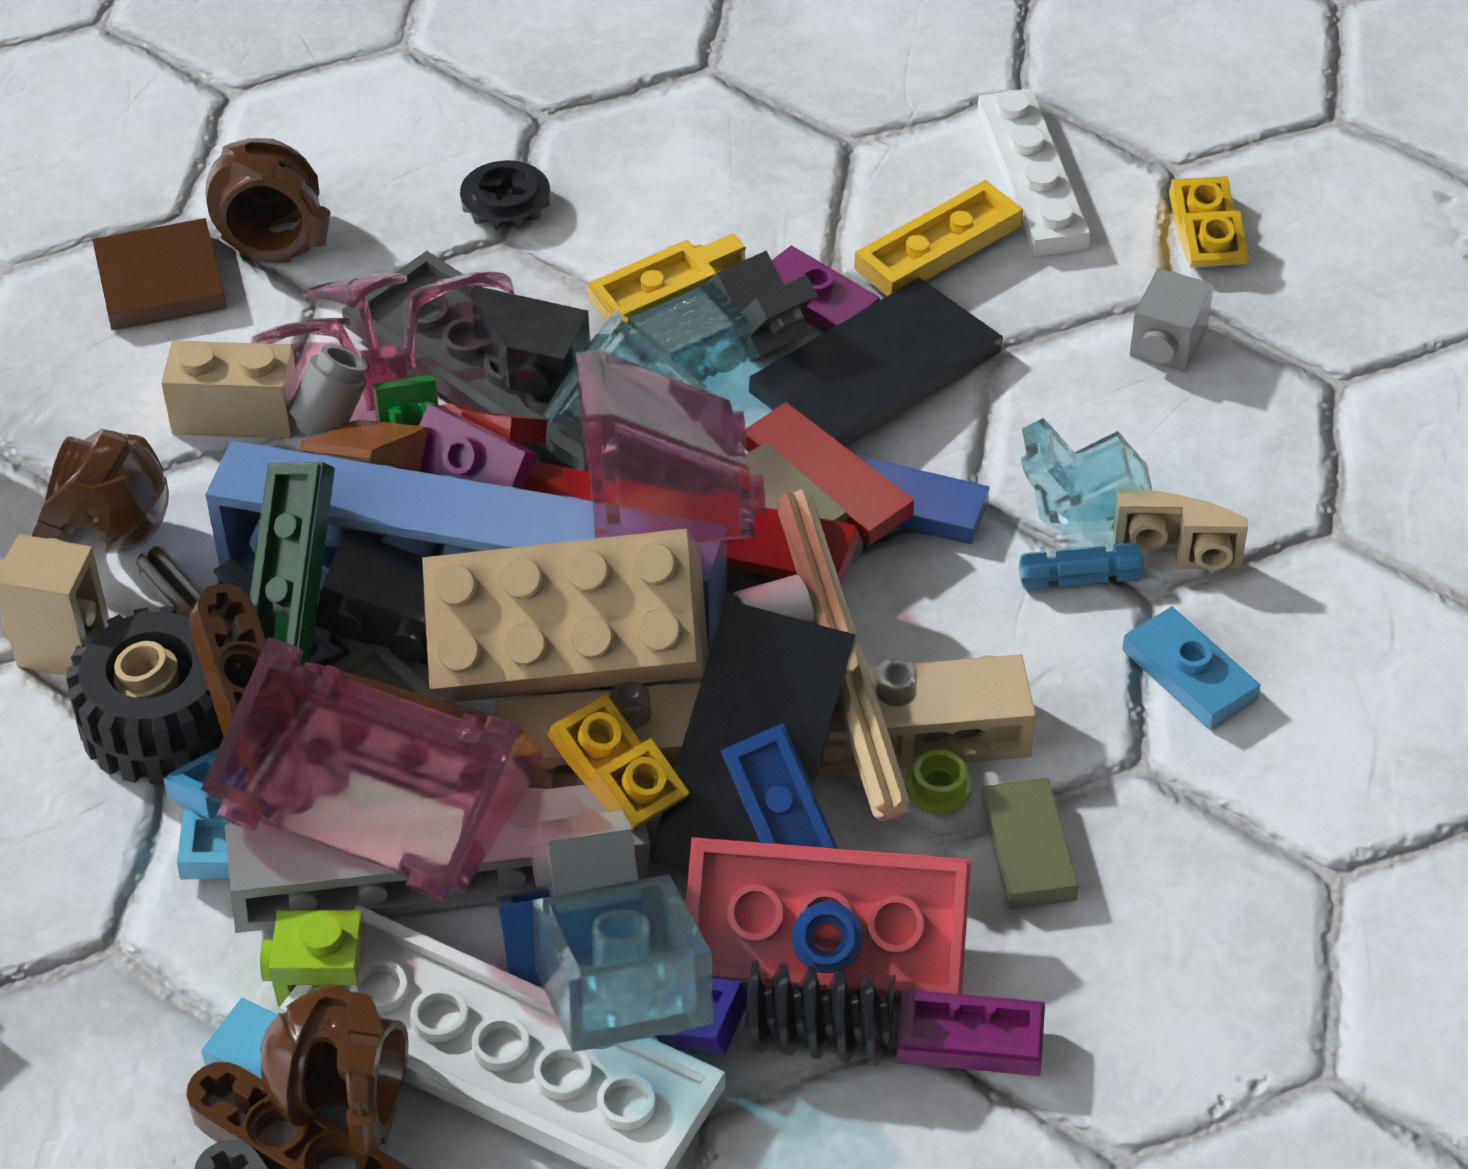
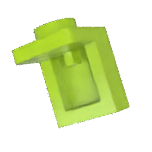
[260,910,365,1007]

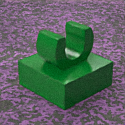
[371,374,438,426]

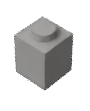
[1130,268,1214,372]
[531,809,640,909]

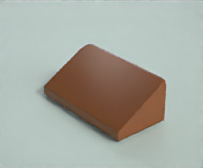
[299,420,428,472]

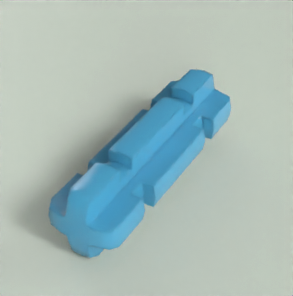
[1018,543,1144,590]

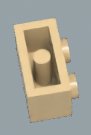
[161,341,298,438]
[0,534,109,676]

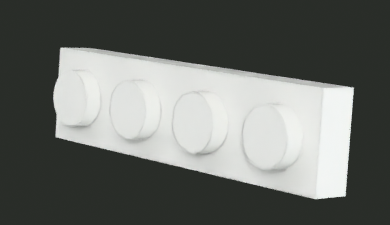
[978,88,1090,258]

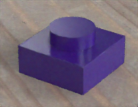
[653,975,747,1056]

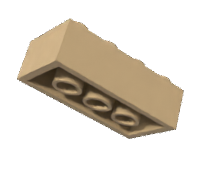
[422,528,708,703]

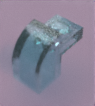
[1021,418,1153,533]

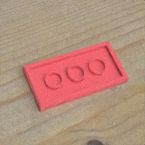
[680,837,971,997]

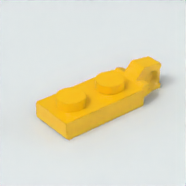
[587,233,746,335]

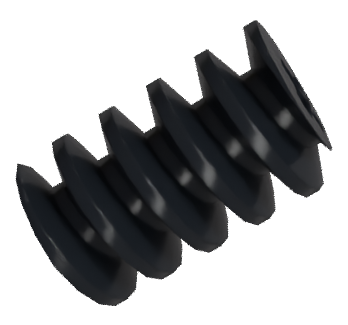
[745,960,896,1066]

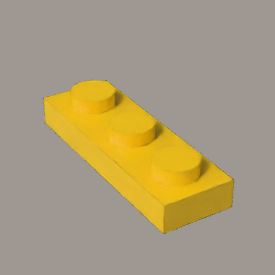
[854,180,1023,296]

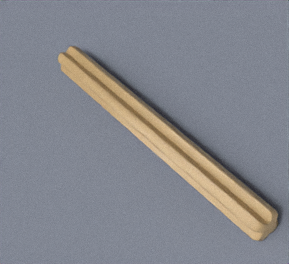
[778,489,910,821]

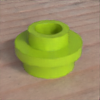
[905,749,973,814]

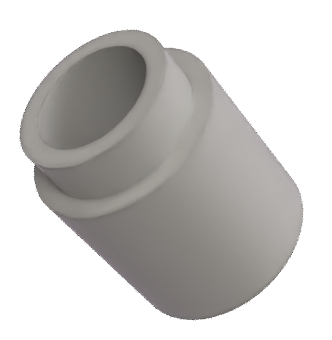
[289,345,367,437]

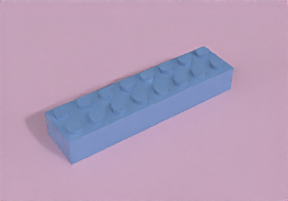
[205,440,728,657]

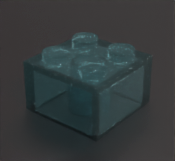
[532,874,713,1053]

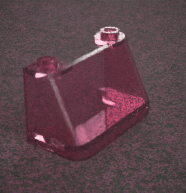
[575,350,765,542]
[201,637,542,901]

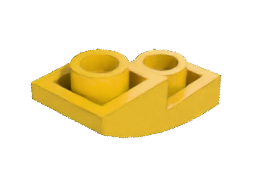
[1169,176,1249,268]
[547,694,690,830]

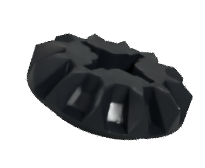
[460,160,550,230]

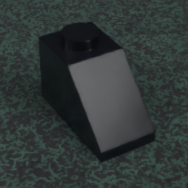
[471,286,591,403]

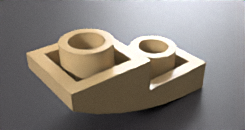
[1113,488,1248,570]

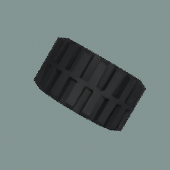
[66,606,238,784]

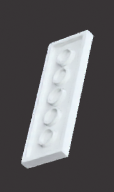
[280,905,725,1169]

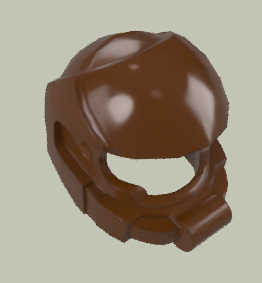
[205,138,331,263]
[32,429,169,554]
[260,984,409,1155]

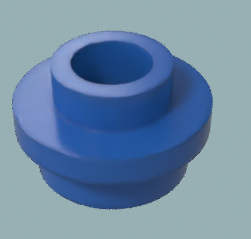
[792,902,863,974]

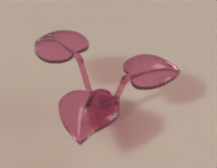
[250,271,514,411]

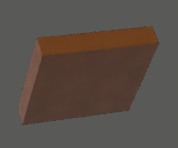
[92,218,227,330]

